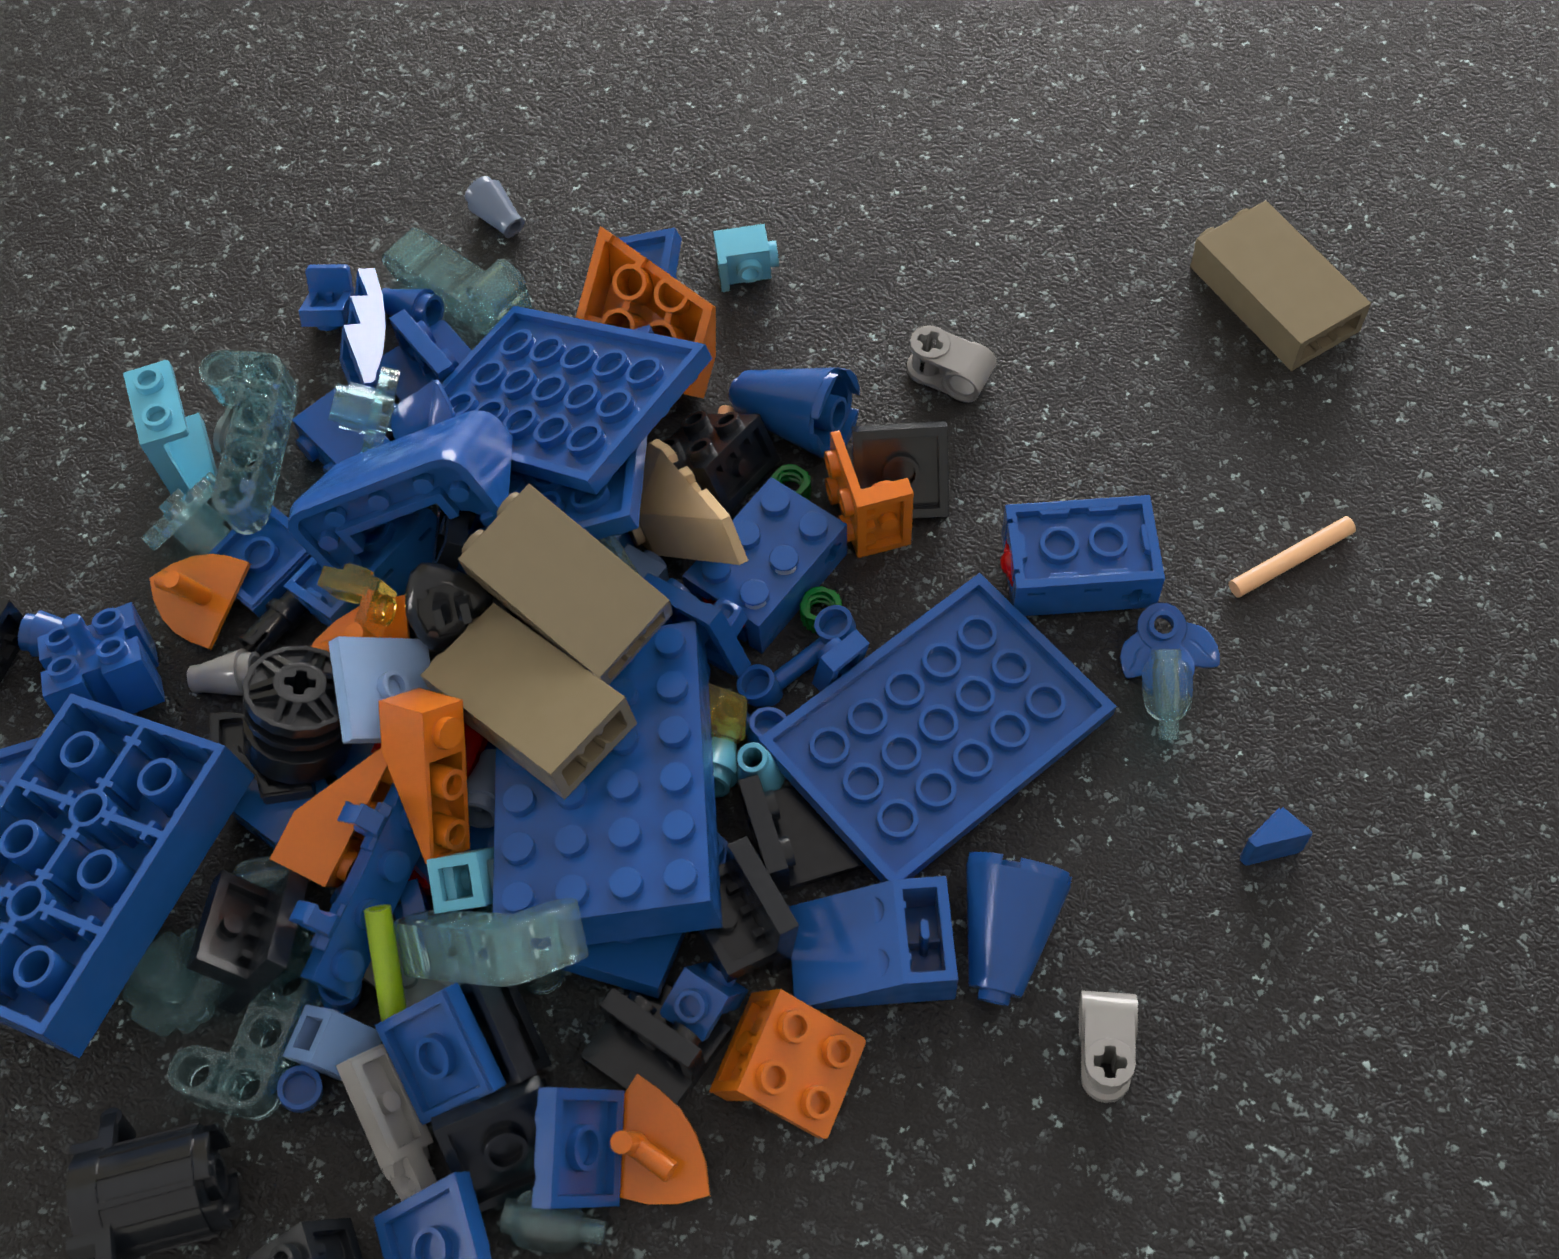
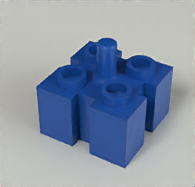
[37,602,165,716]

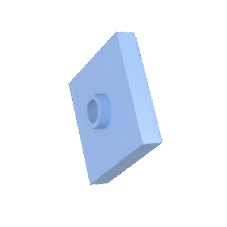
[328,636,430,744]

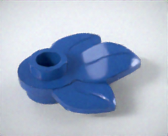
[1120,603,1220,699]

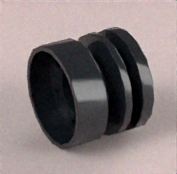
[242,646,352,784]

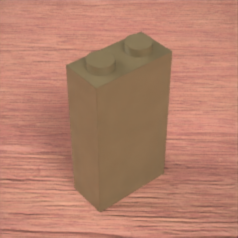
[1190,200,1371,371]
[458,484,673,685]
[420,603,637,800]

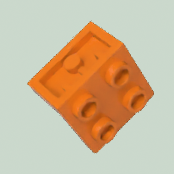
[824,430,914,558]
[709,989,866,1139]

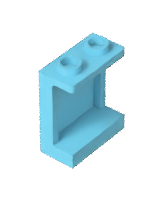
[123,360,222,506]

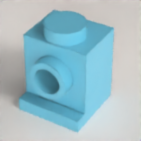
[713,224,779,292]
[426,847,494,914]

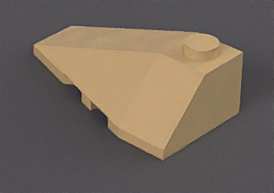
[628,439,748,565]

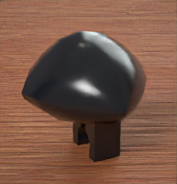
[405,562,494,653]

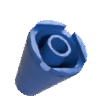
[729,367,860,459]
[966,852,1072,1006]

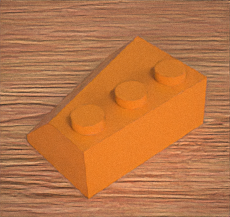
[575,226,716,399]

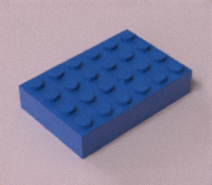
[492,621,723,955]
[0,694,255,1058]

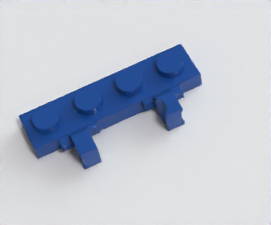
[289,783,421,1000]

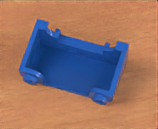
[288,410,513,582]

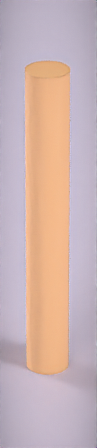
[1229,516,1356,598]

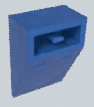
[788,876,958,1010]

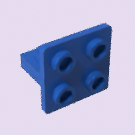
[380,309,472,402]

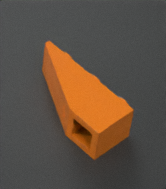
[378,688,470,864]
[270,748,394,887]

